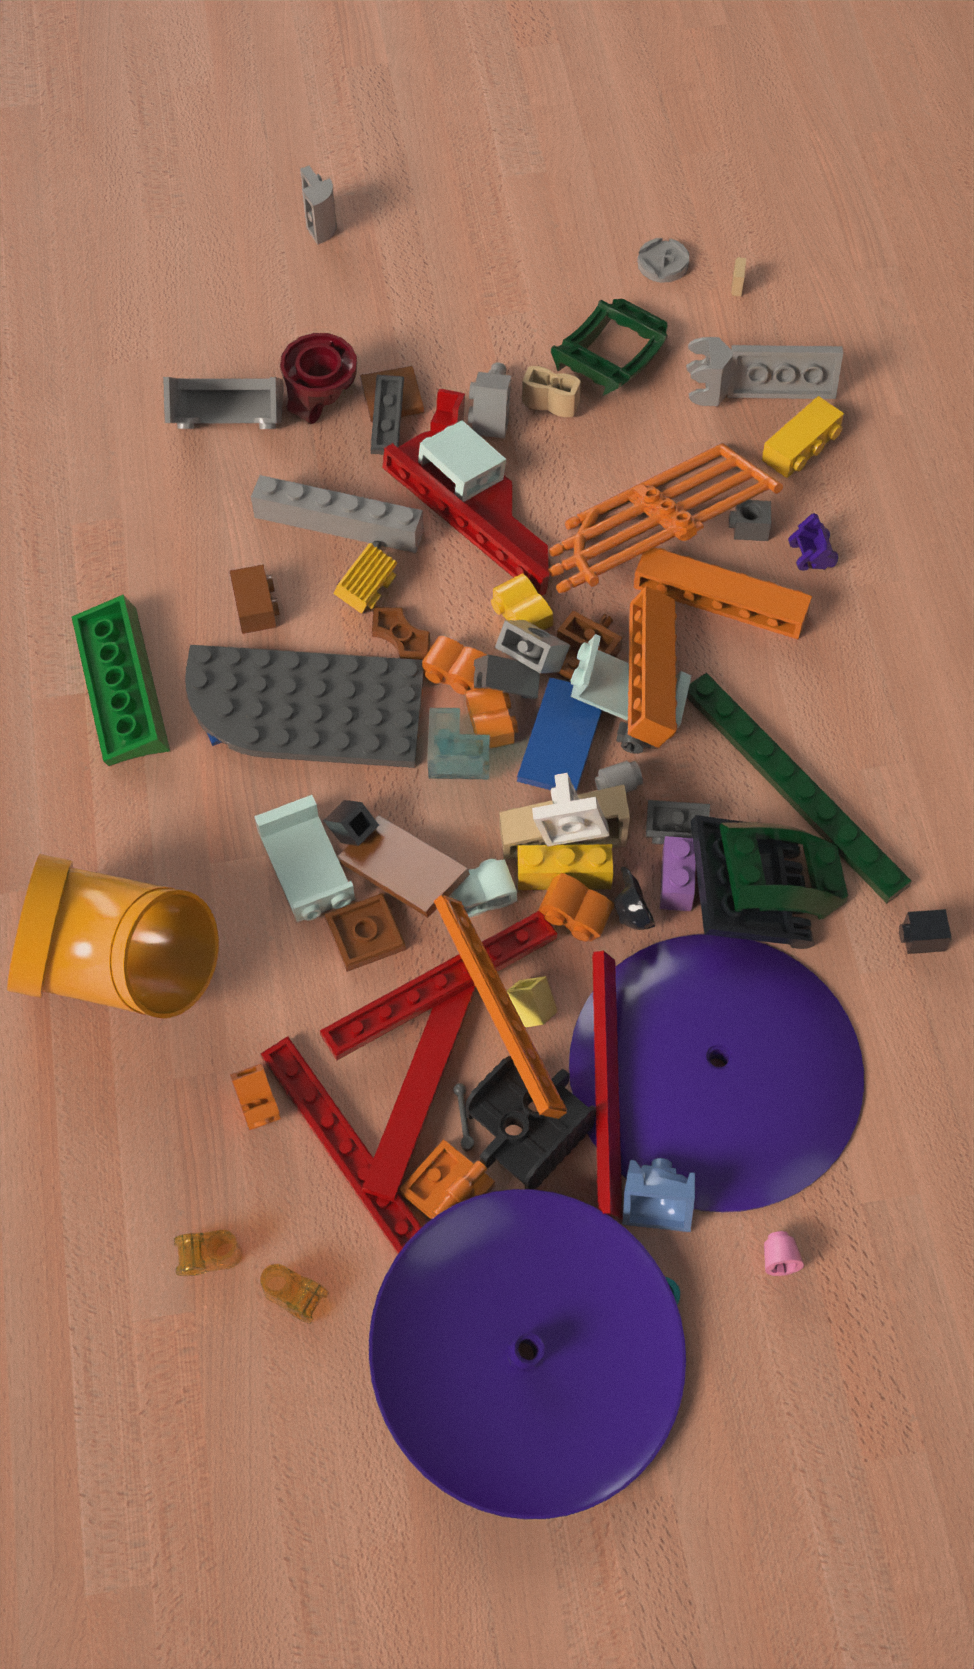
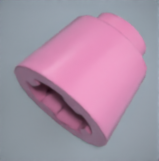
[764,1231,804,1276]

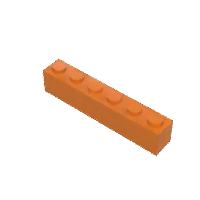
[633,547,812,639]
[628,586,677,748]

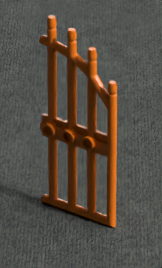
[549,443,783,593]

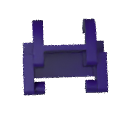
[788,513,838,571]

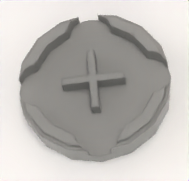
[637,238,689,283]

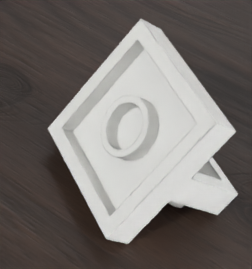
[532,773,609,847]

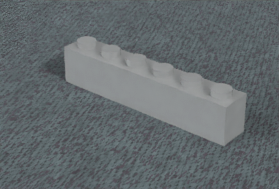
[251,475,424,553]

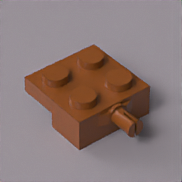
[556,610,623,681]

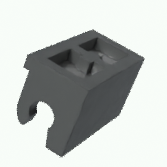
[474,654,540,699]

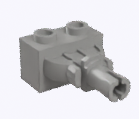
[468,362,511,438]

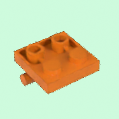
[399,1139,495,1220]

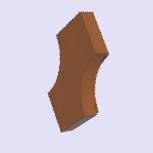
[372,607,430,660]

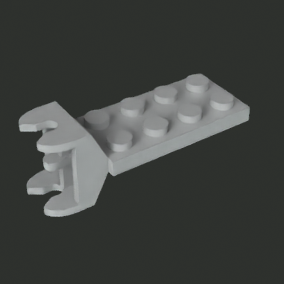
[686,337,843,406]

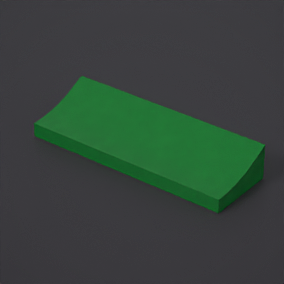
[72,594,171,766]

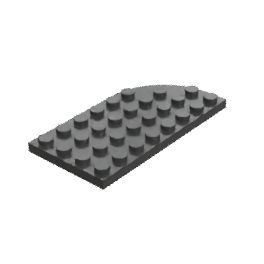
[185,645,424,768]

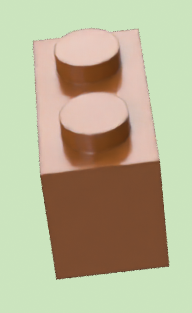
[229,564,280,634]

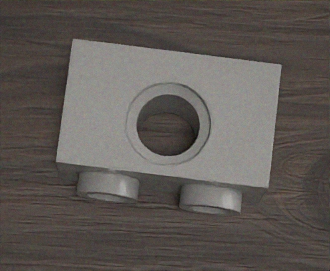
[495,620,570,673]

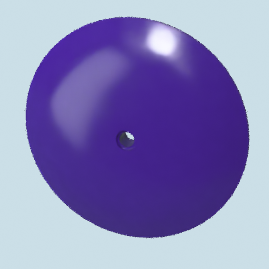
[569,934,864,1212]
[369,1189,686,1520]

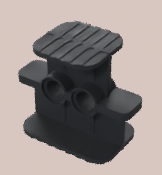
[465,1056,597,1190]

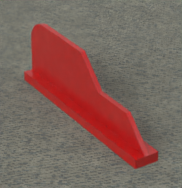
[382,431,550,596]

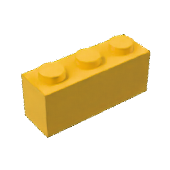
[762,396,844,478]
[517,844,613,890]

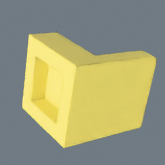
[507,976,557,1027]

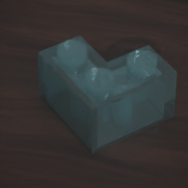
[427,708,490,780]

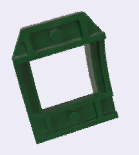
[550,299,668,396]
[720,822,848,919]

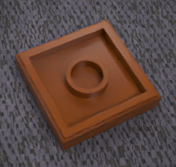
[360,366,424,422]
[324,893,406,972]

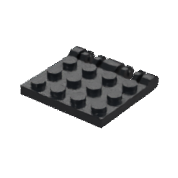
[691,815,814,949]

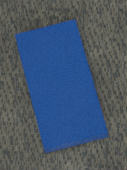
[517,677,602,793]

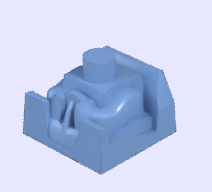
[622,1158,695,1232]

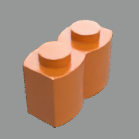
[422,636,487,695]
[465,687,519,751]
[538,873,614,942]

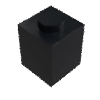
[323,800,379,846]
[899,909,952,954]

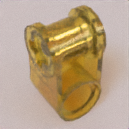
[174,1230,243,1276]
[260,1264,329,1324]

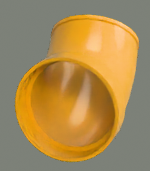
[7,854,219,1019]

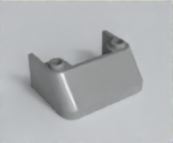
[163,377,284,429]

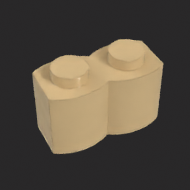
[522,366,581,417]

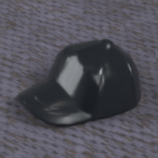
[614,867,655,930]

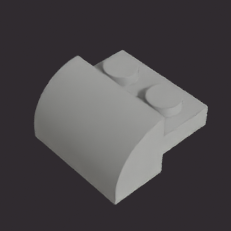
[300,165,337,245]

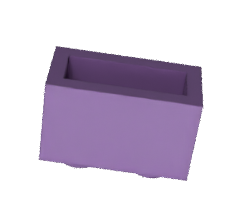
[660,836,696,911]

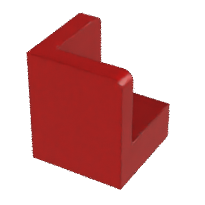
[430,389,465,433]

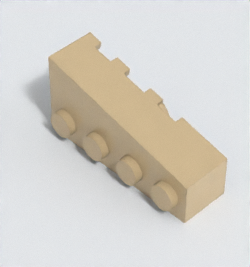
[499,785,630,859]

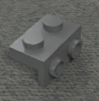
[645,800,710,845]

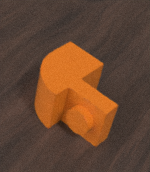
[230,1064,281,1131]

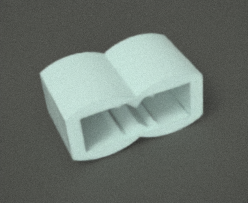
[449,859,517,918]

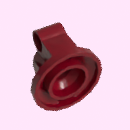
[280,333,357,424]

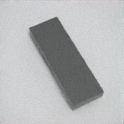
[370,375,404,455]

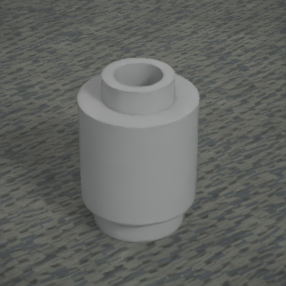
[595,761,643,793]

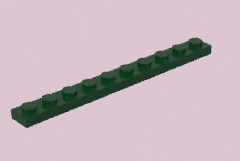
[687,672,912,904]

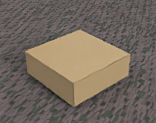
[731,257,746,296]

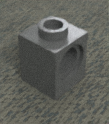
[729,500,771,541]

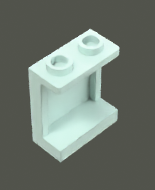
[418,420,507,502]

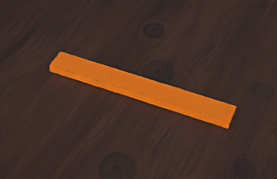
[434,895,567,1119]

